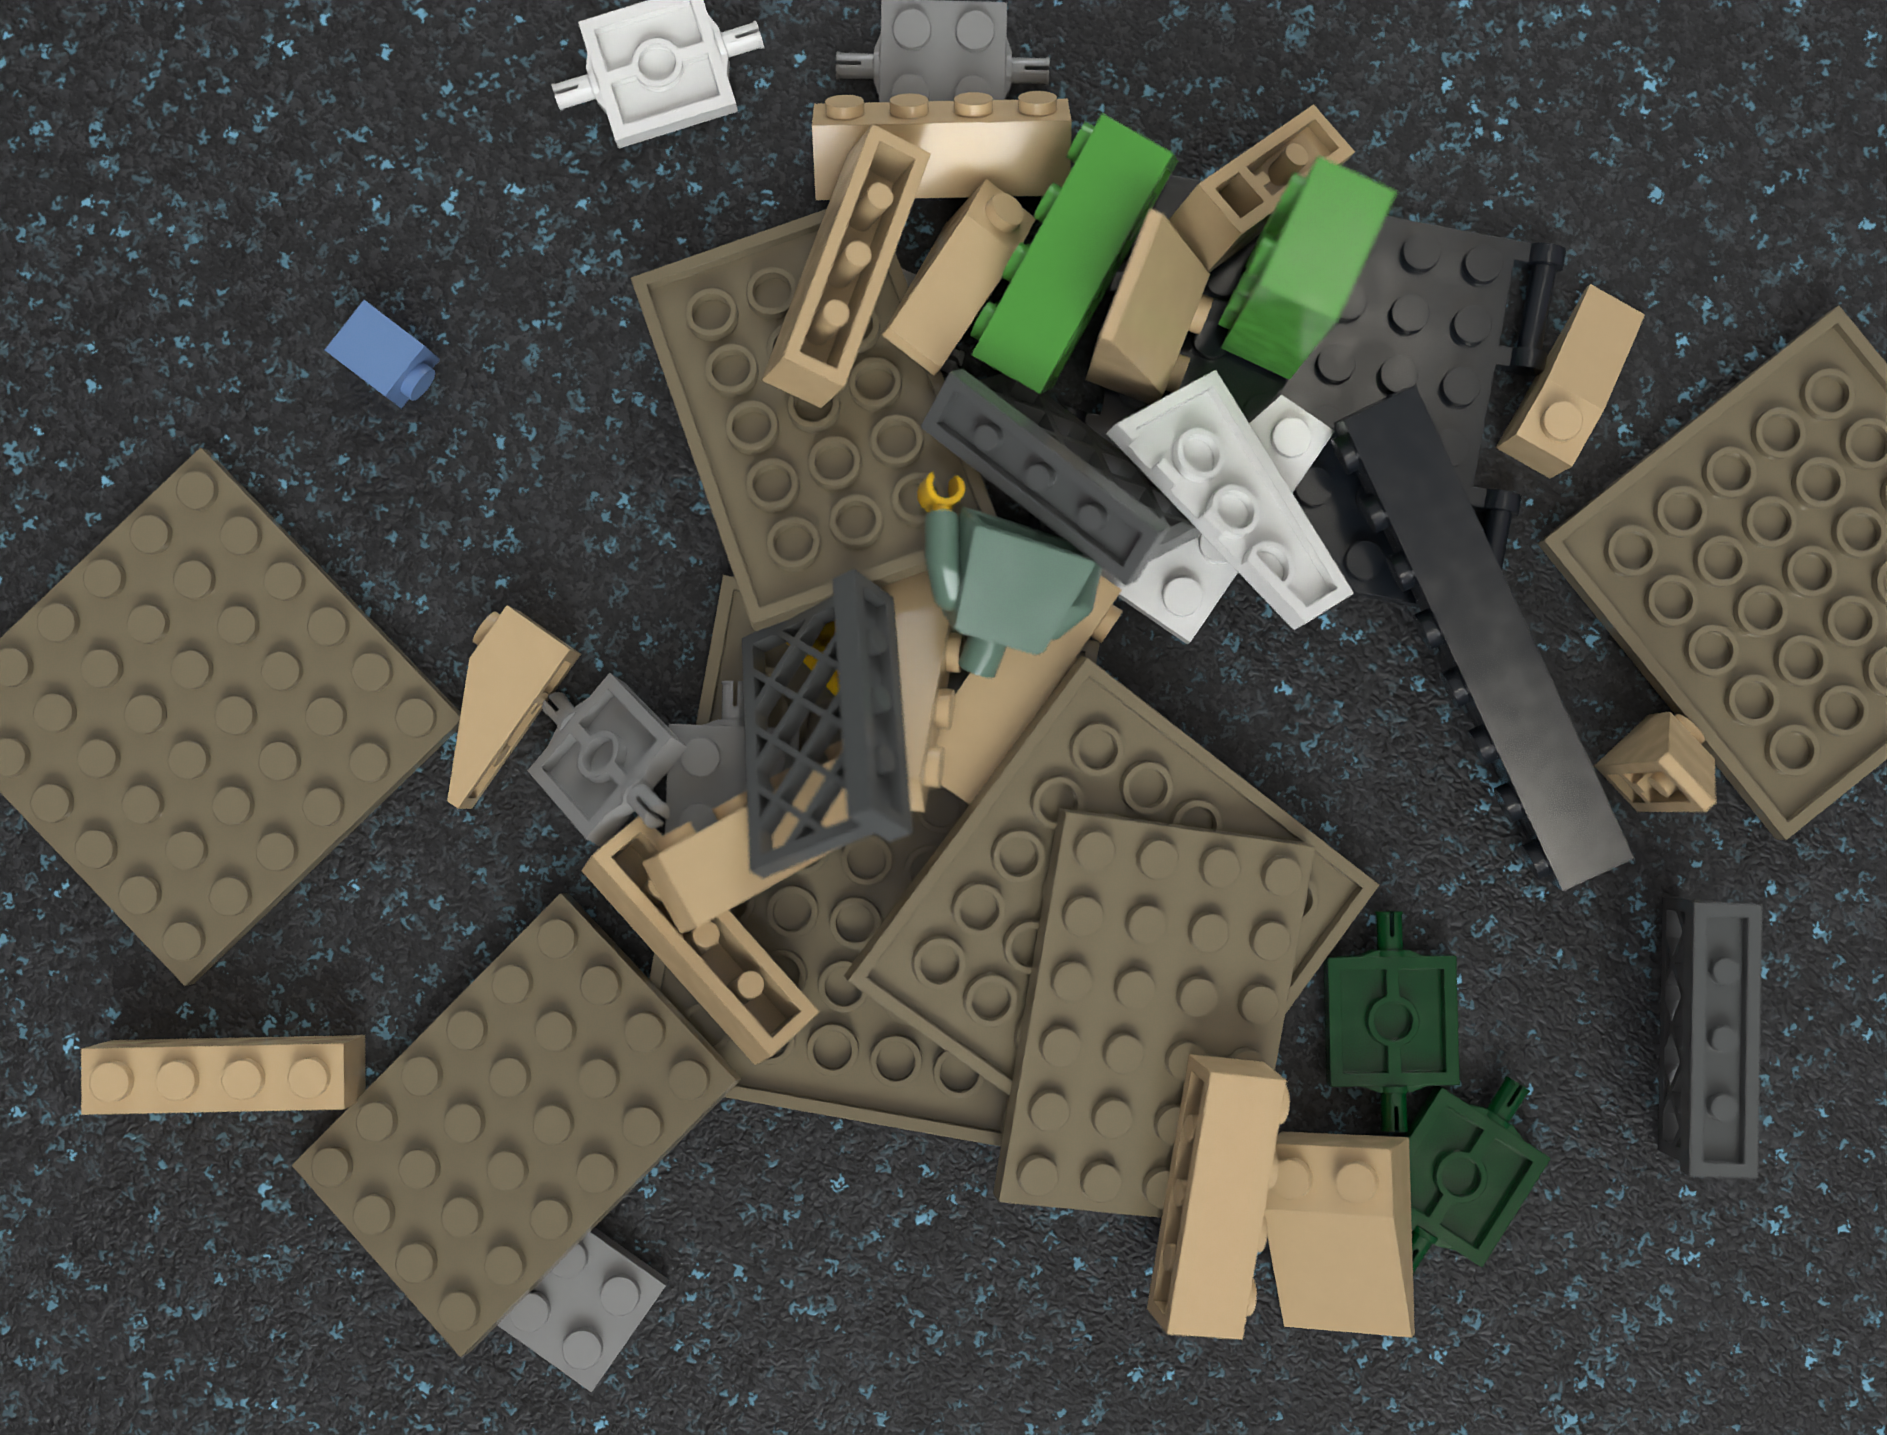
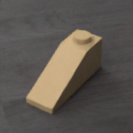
[1168,104,1355,272]
[882,179,1036,375]
[1496,284,1645,478]
[447,605,581,809]
[1594,712,1716,812]

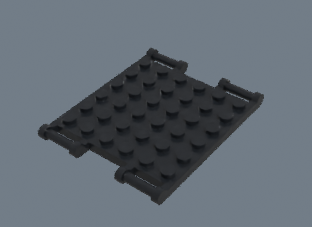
[1028,175,1566,608]

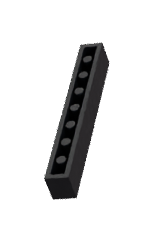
[1331,385,1634,891]

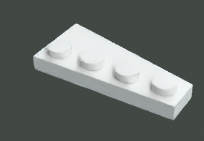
[1106,370,1354,630]
[1101,395,1335,644]

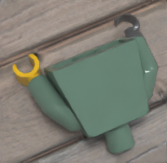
[917,472,1102,678]

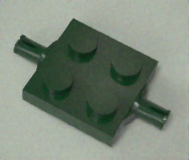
[1323,910,1460,1132]
[1403,1076,1551,1276]

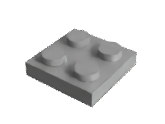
[497,1227,669,1393]

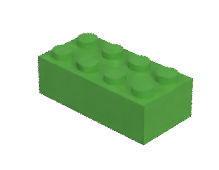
[970,113,1179,394]
[1218,156,1397,380]

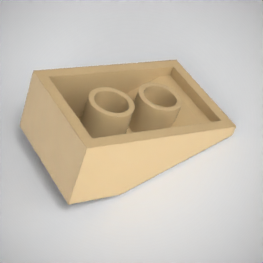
[1085,209,1214,405]
[1264,1131,1415,1338]

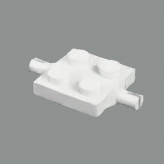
[552,0,764,148]

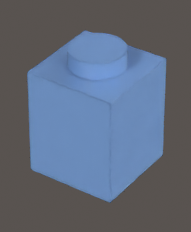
[325,300,440,409]

